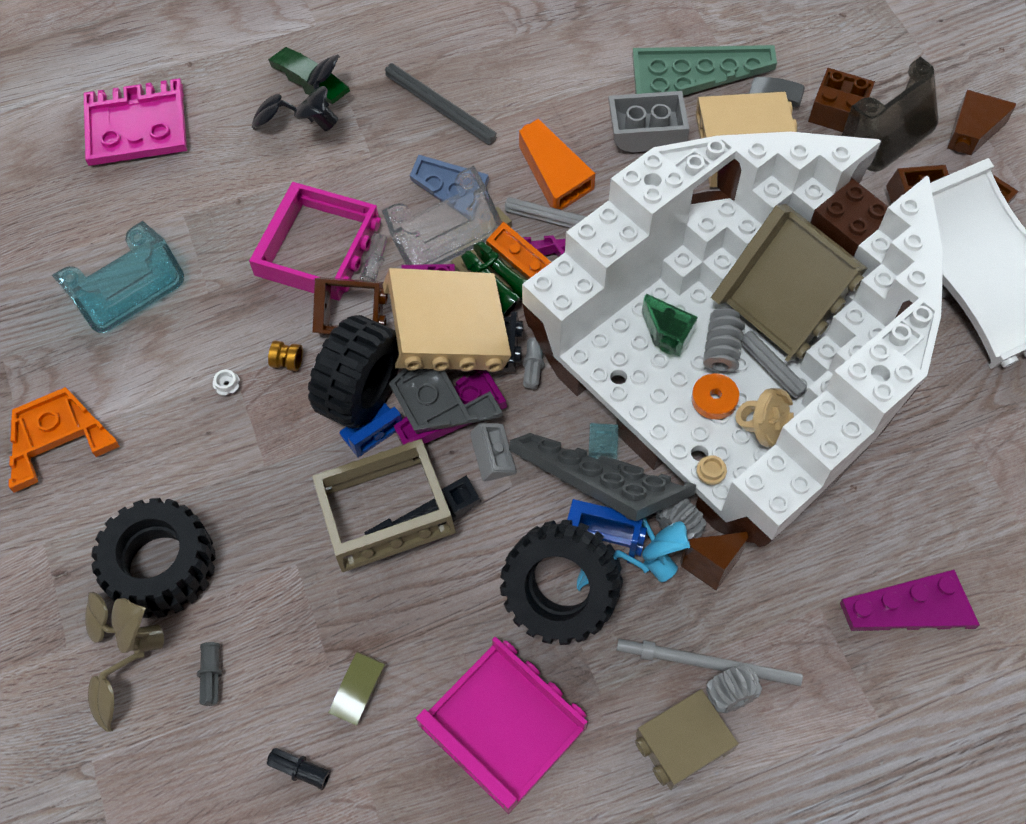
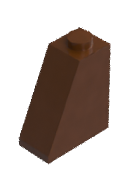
[947,90,1016,155]

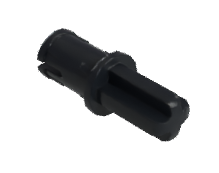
[267,748,331,790]

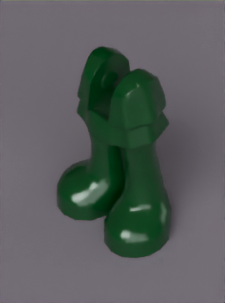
[461,241,528,317]

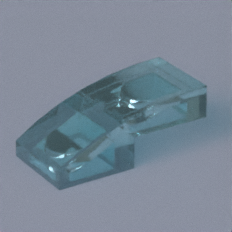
[588,423,618,460]

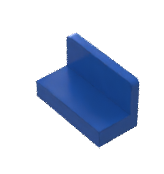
[339,403,402,458]

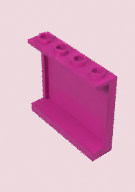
[416,637,588,814]

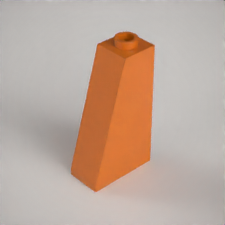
[519,119,595,210]

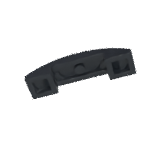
[364,475,481,535]

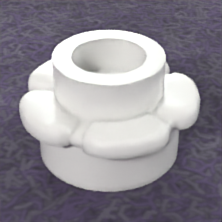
[213,369,240,396]

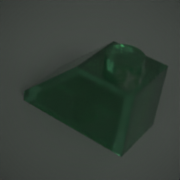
[641,294,698,357]

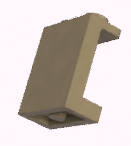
[635,689,738,790]

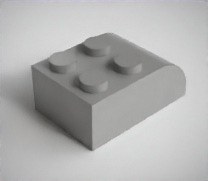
[608,91,689,152]

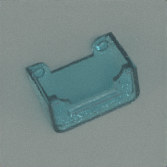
[52,221,184,333]

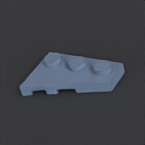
[410,155,489,222]

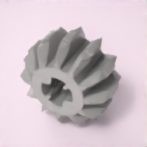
[655,498,707,539]
[706,665,762,713]

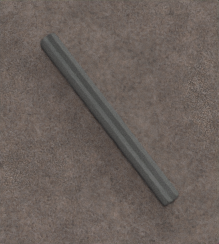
[385,63,497,145]

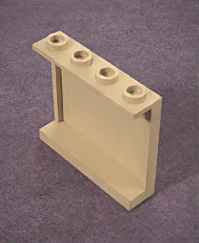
[695,92,797,187]
[383,268,511,372]

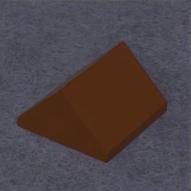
[680,532,748,590]

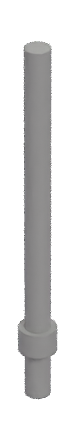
[616,639,803,686]

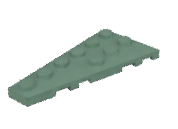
[632,45,777,96]

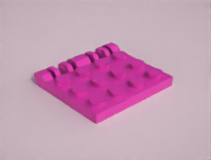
[83,78,187,166]

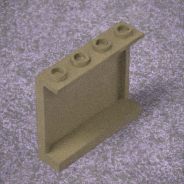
[711,204,868,362]

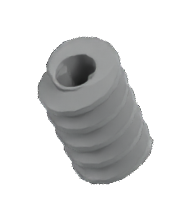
[703,308,745,372]

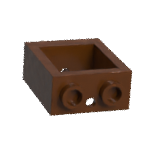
[312,277,388,334]

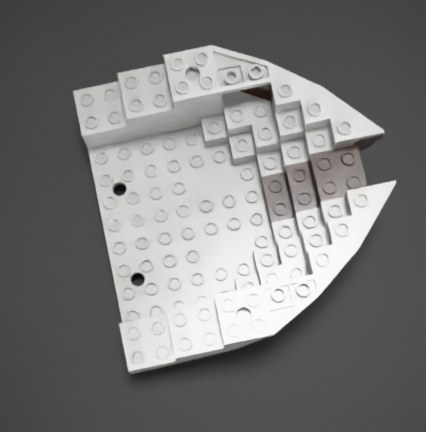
[522,132,943,547]

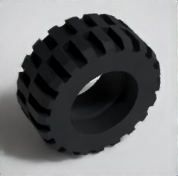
[308,315,400,429]
[91,498,216,618]
[500,520,623,645]

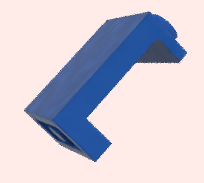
[567,499,647,564]

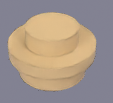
[696,455,727,485]

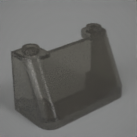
[842,56,939,172]

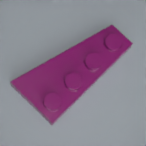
[393,371,507,445]
[840,570,980,631]

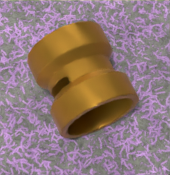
[268,340,303,371]

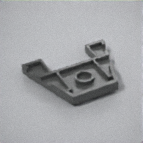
[389,368,503,434]

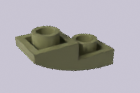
[328,652,385,726]

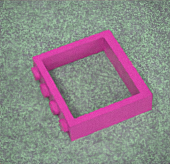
[249,182,381,301]

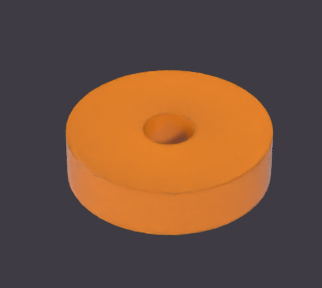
[692,373,739,420]

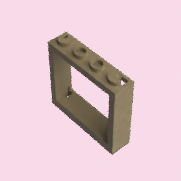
[312,439,456,573]

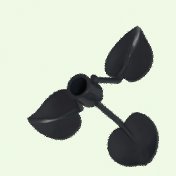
[252,54,340,131]

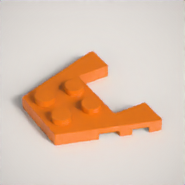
[8,387,120,493]

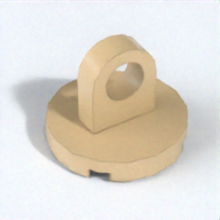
[735,388,794,448]

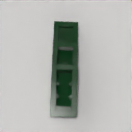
[268,47,350,104]

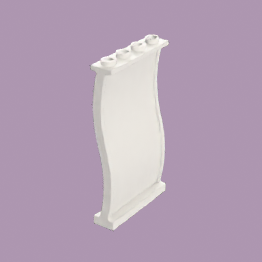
[899,158,1026,369]

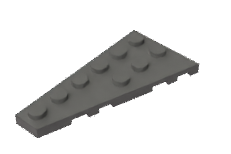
[509,433,696,521]

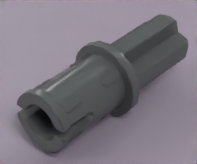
[197,642,222,706]

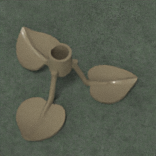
[85,592,164,732]

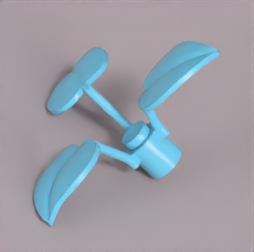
[577,517,690,591]

